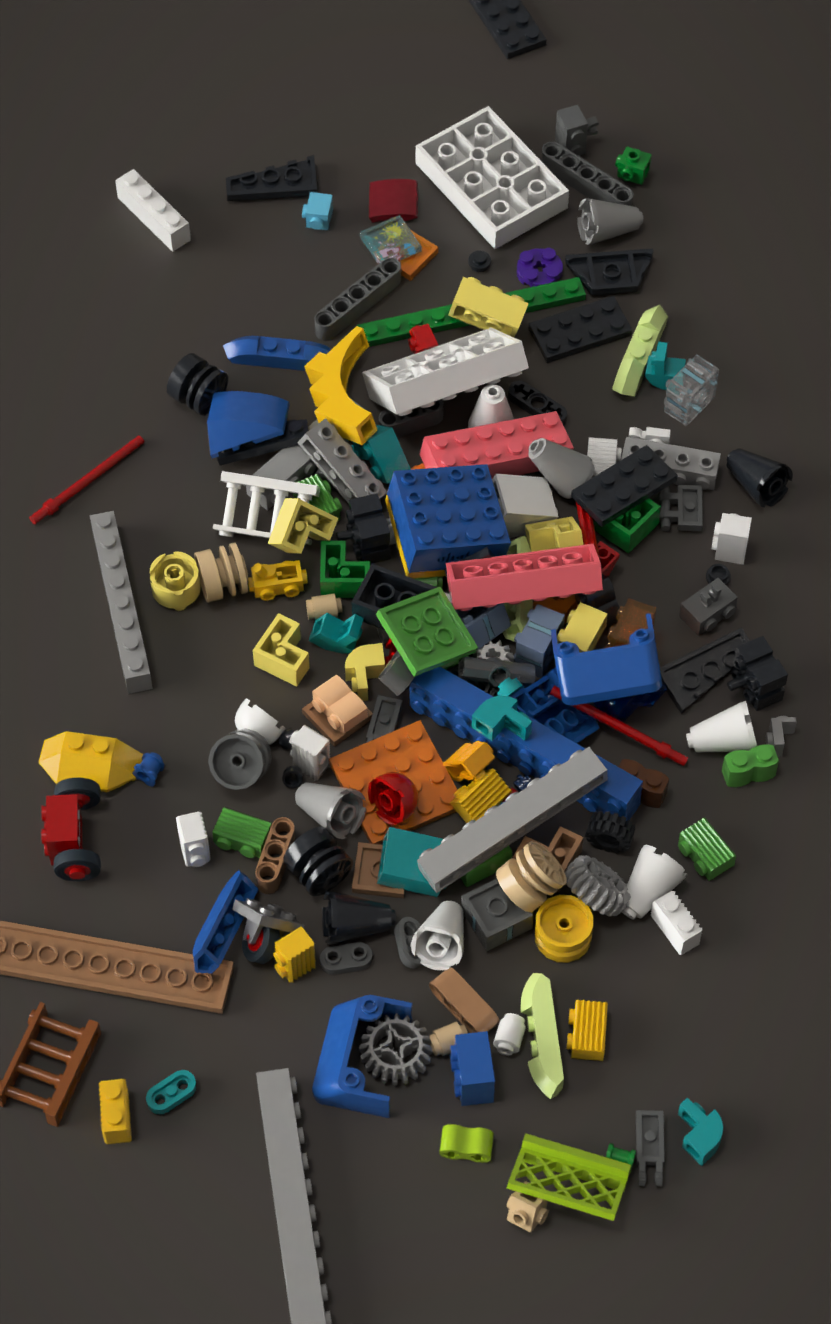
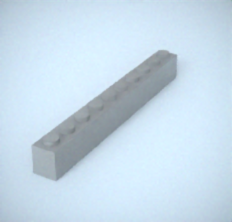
[256,1068,332,1324]

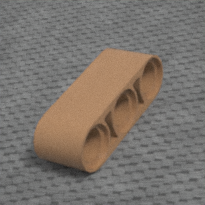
[255,817,295,894]
[429,967,500,1033]

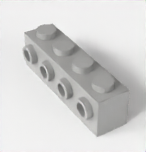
[297,418,387,504]
[621,436,721,490]

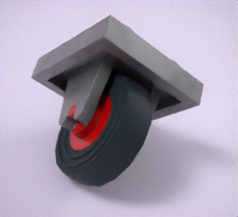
[232,898,305,964]

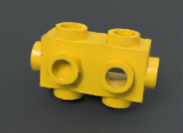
[248,560,308,601]

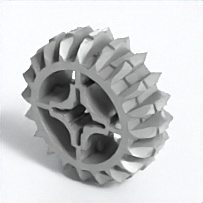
[565,855,631,916]
[360,1013,432,1086]

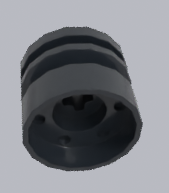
[167,353,229,416]
[283,826,353,896]

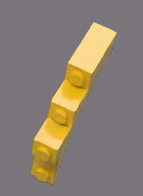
[304,326,378,445]

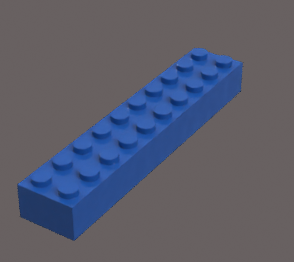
[409,667,643,821]

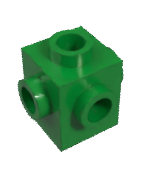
[615,146,652,185]

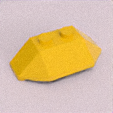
[39,731,143,792]

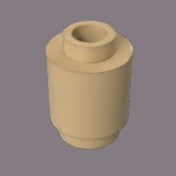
[306,593,342,620]
[429,1022,468,1056]

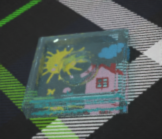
[360,215,422,264]

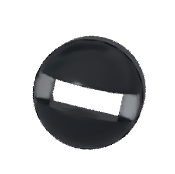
[278,728,294,750]
[282,766,303,788]

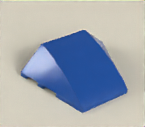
[207,391,290,458]
[509,667,600,743]

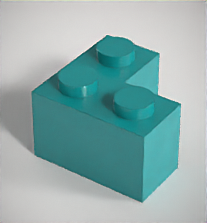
[352,425,411,484]

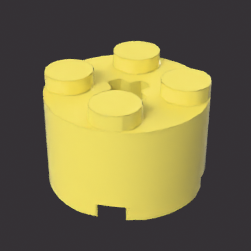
[150,552,201,611]

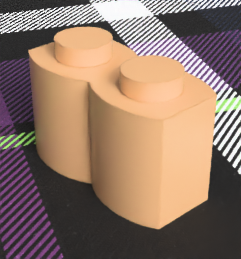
[312,675,368,733]

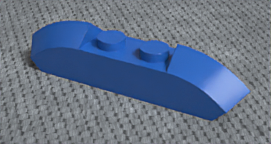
[223,336,332,371]
[193,870,258,973]

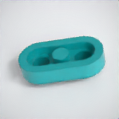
[497,677,525,696]
[146,1070,196,1114]

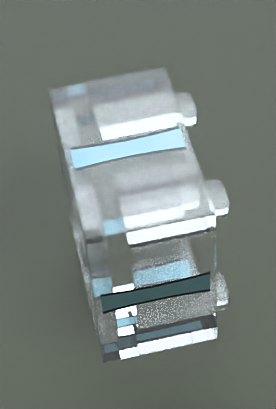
[664,354,719,426]

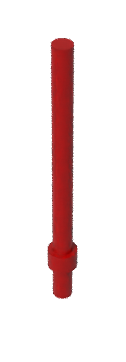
[29,435,144,525]
[550,685,688,766]

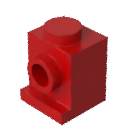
[408,324,438,354]

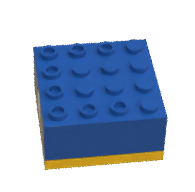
[385,464,511,579]

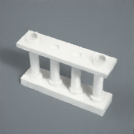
[213,471,320,547]

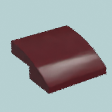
[369,179,418,223]

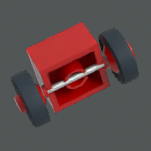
[41,778,101,881]

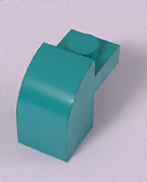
[645,342,686,392]
[308,613,364,654]
[472,696,532,741]
[678,1097,723,1166]

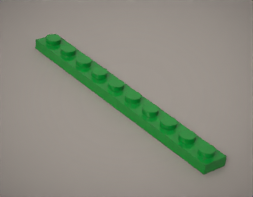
[357,277,586,347]

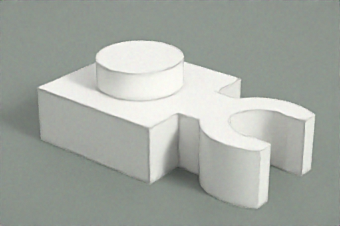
[629,427,670,444]

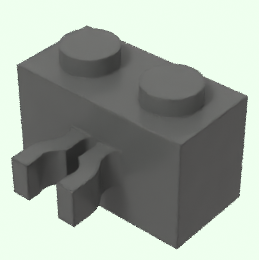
[555,105,599,156]
[679,578,738,636]

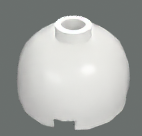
[235,698,286,745]

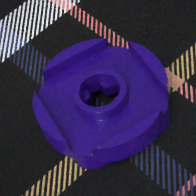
[517,248,563,287]

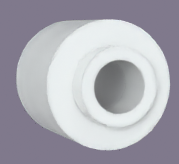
[493,1013,526,1055]

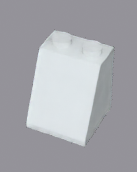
[492,474,558,538]

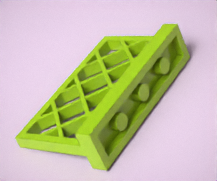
[507,1134,631,1221]

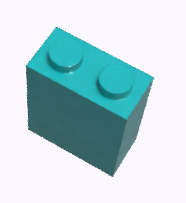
[377,827,446,897]

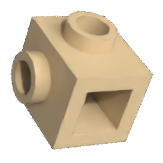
[507,1181,549,1233]

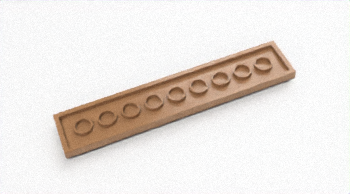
[0,921,234,1014]

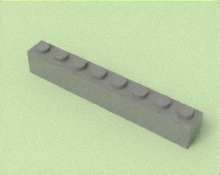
[90,511,153,694]
[417,747,608,893]

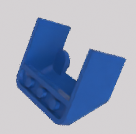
[551,613,662,705]
[312,995,412,1118]

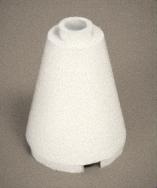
[468,384,514,428]
[686,701,757,752]
[622,845,687,920]
[411,901,464,970]

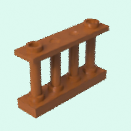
[0,1002,101,1127]

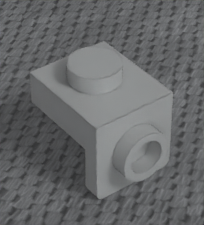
[766,716,797,757]

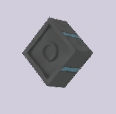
[461,879,533,952]

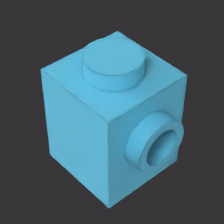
[302,192,333,230]

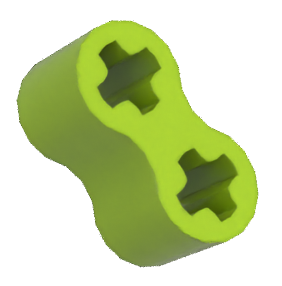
[439,1124,494,1163]

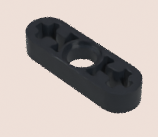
[508,380,567,426]

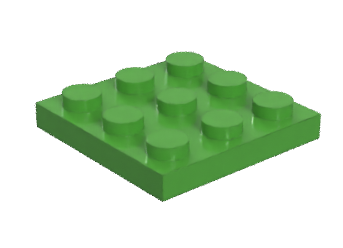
[376,586,478,677]

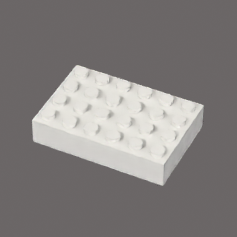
[416,106,569,249]
[362,328,529,416]

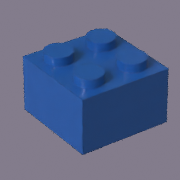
[450,1031,495,1106]

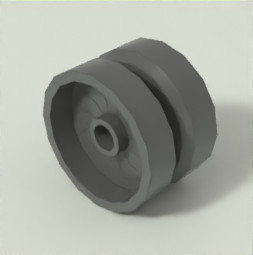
[208,728,272,790]

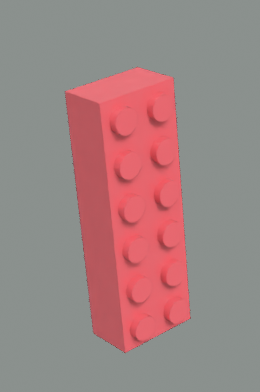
[420,411,574,479]
[446,544,603,611]

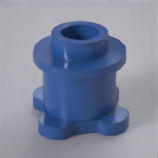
[132,752,165,787]

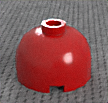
[367,772,418,825]

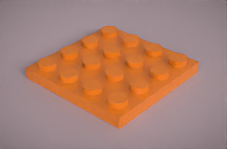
[329,720,457,845]

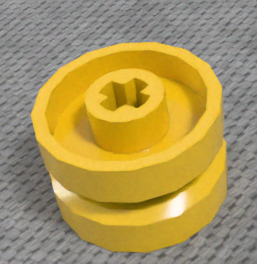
[535,895,593,963]

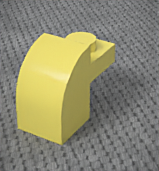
[345,643,385,701]

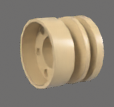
[194,543,248,603]
[496,841,567,913]

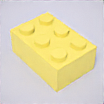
[448,277,529,337]

